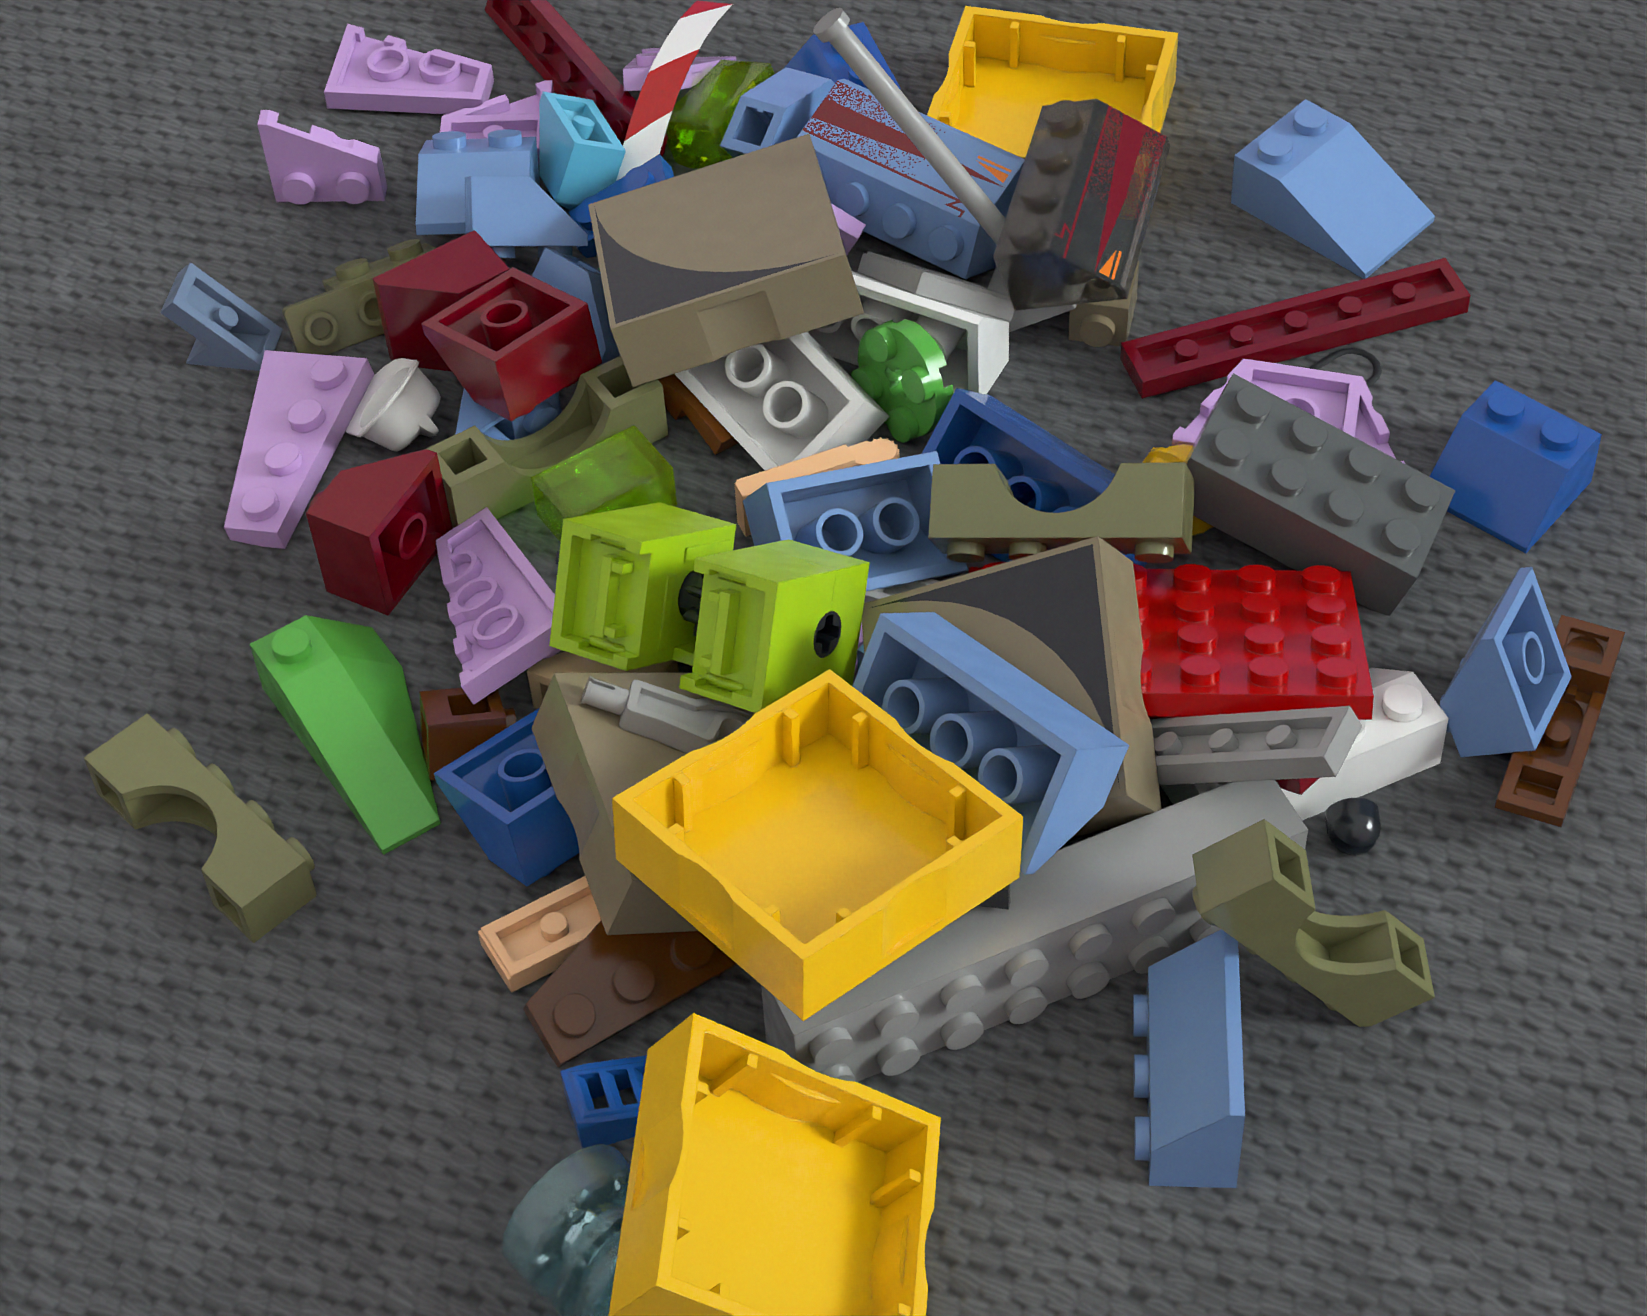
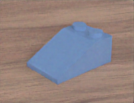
[1231,99,1435,279]

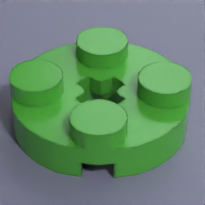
[851,319,954,443]

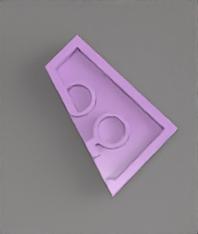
[324,24,494,114]

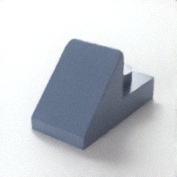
[160,262,283,371]

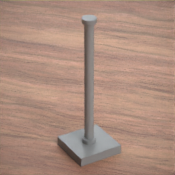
[813,8,1103,332]

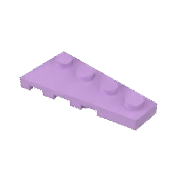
[224,350,374,549]
[436,507,561,705]

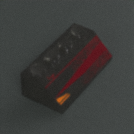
[993,99,1170,311]

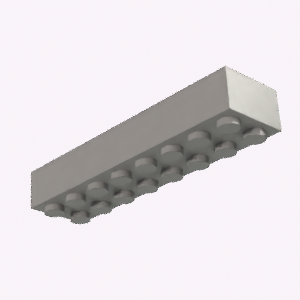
[761,780,1308,1082]

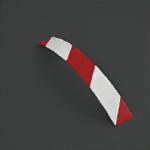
[616,1,734,181]

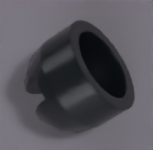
[1325,798,1381,856]

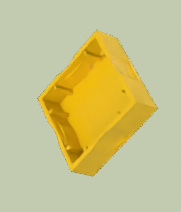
[927,6,1178,224]
[612,669,1023,1021]
[608,1013,941,1316]

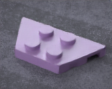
[1172,359,1405,464]

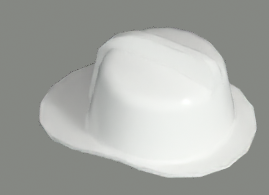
[346,358,441,452]

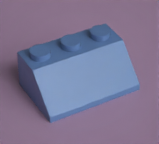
[743,451,968,591]
[1132,930,1245,1188]

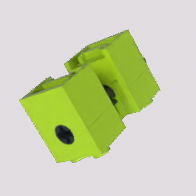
[549,502,870,713]

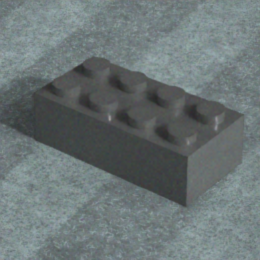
[1185,373,1455,616]

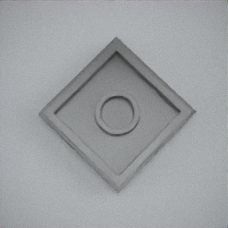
[857,251,1017,322]

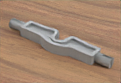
[580,676,755,754]

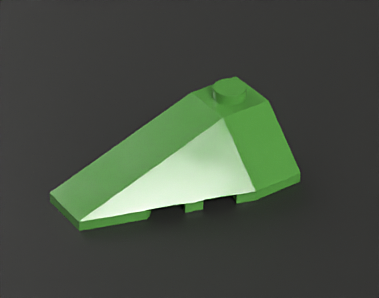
[250,615,441,855]

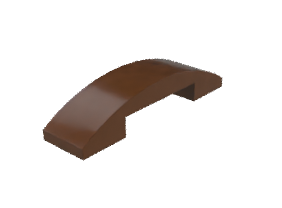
[1495,615,1625,827]

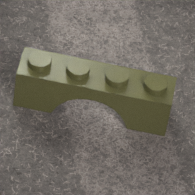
[426,356,668,528]
[928,462,1195,563]
[84,713,317,943]
[1192,819,1435,1027]

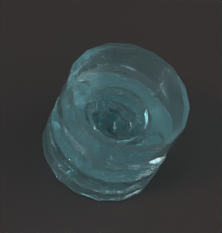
[502,1144,631,1316]

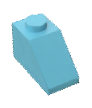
[539,91,626,210]

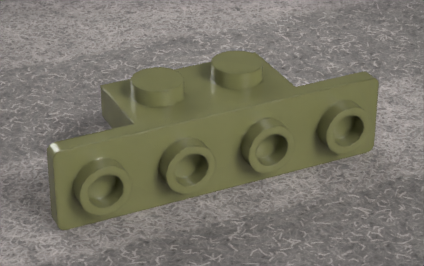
[282,239,506,355]

